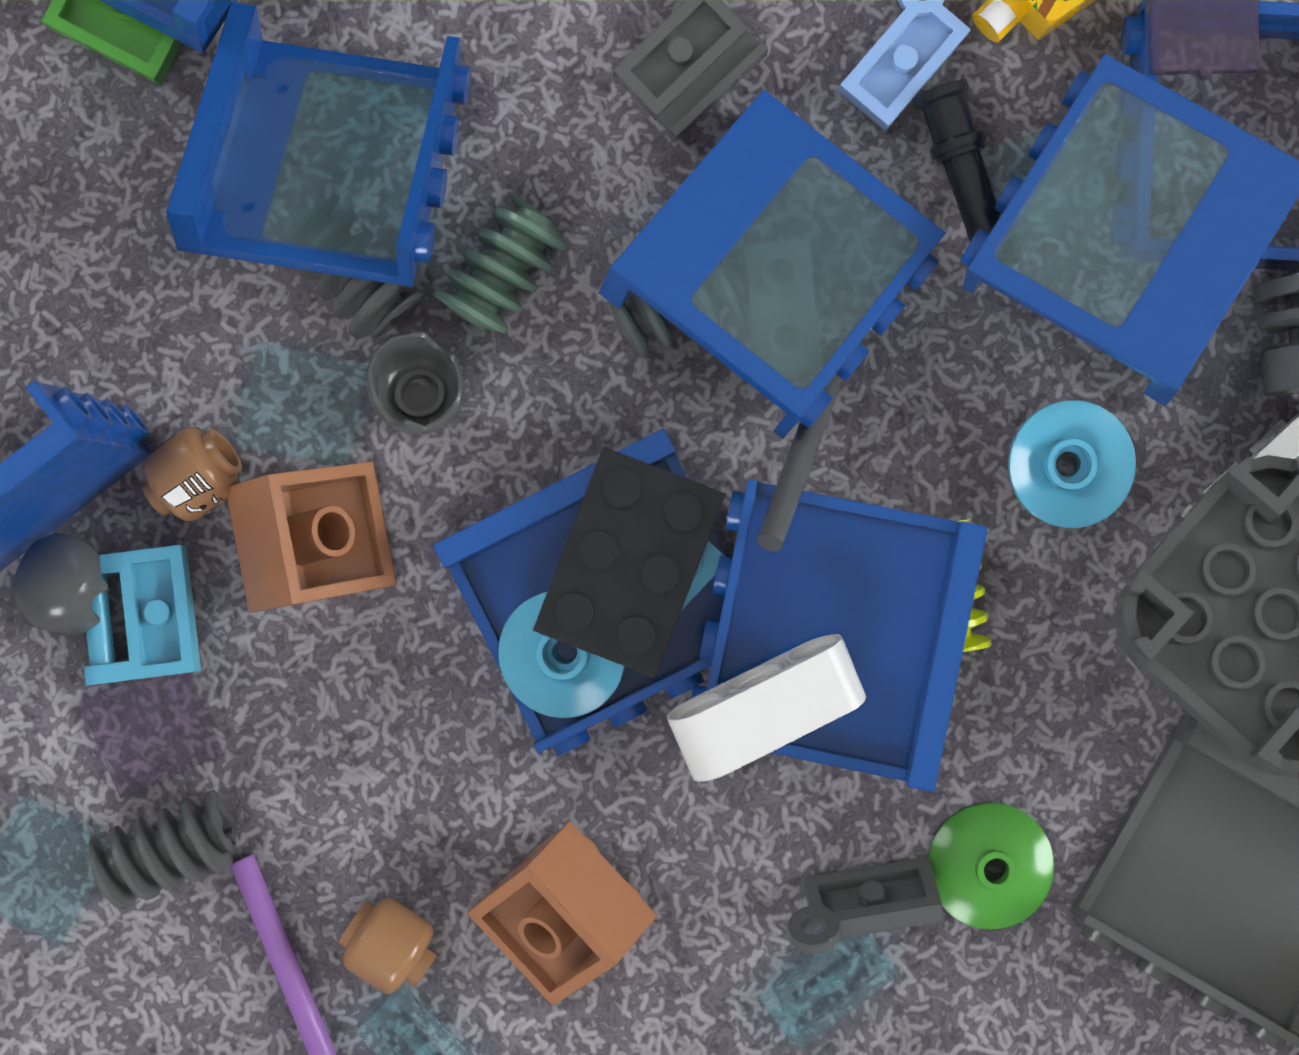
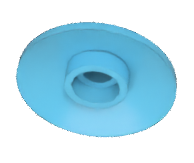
[1008,400,1136,528]
[498,592,625,718]

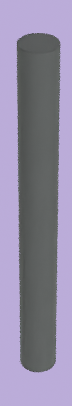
[757,339,844,551]

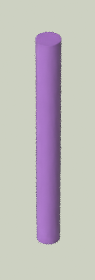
[231,854,337,1055]

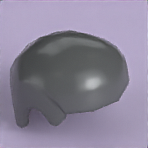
[365,331,466,435]
[13,533,108,636]

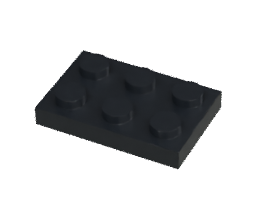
[532,447,726,678]

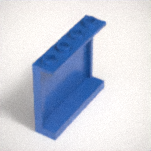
[0,381,151,572]
[433,428,727,756]
[691,479,988,793]

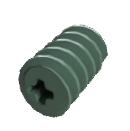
[433,191,569,334]

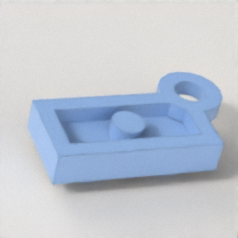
[838,0,971,132]

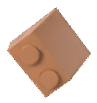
[227,462,397,613]
[467,821,657,1006]

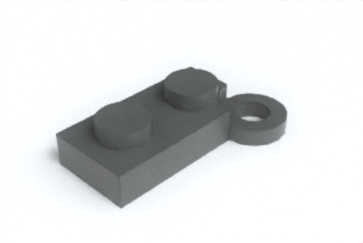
[788,857,943,954]

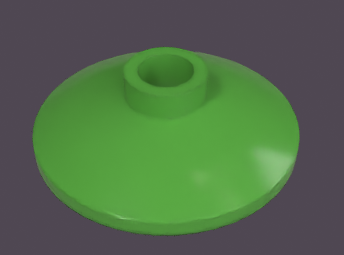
[928,803,1054,929]

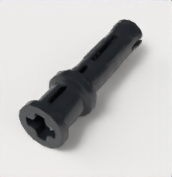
[913,79,1019,268]

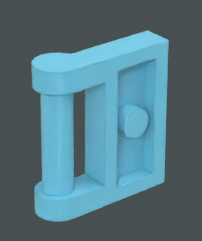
[83,545,201,686]

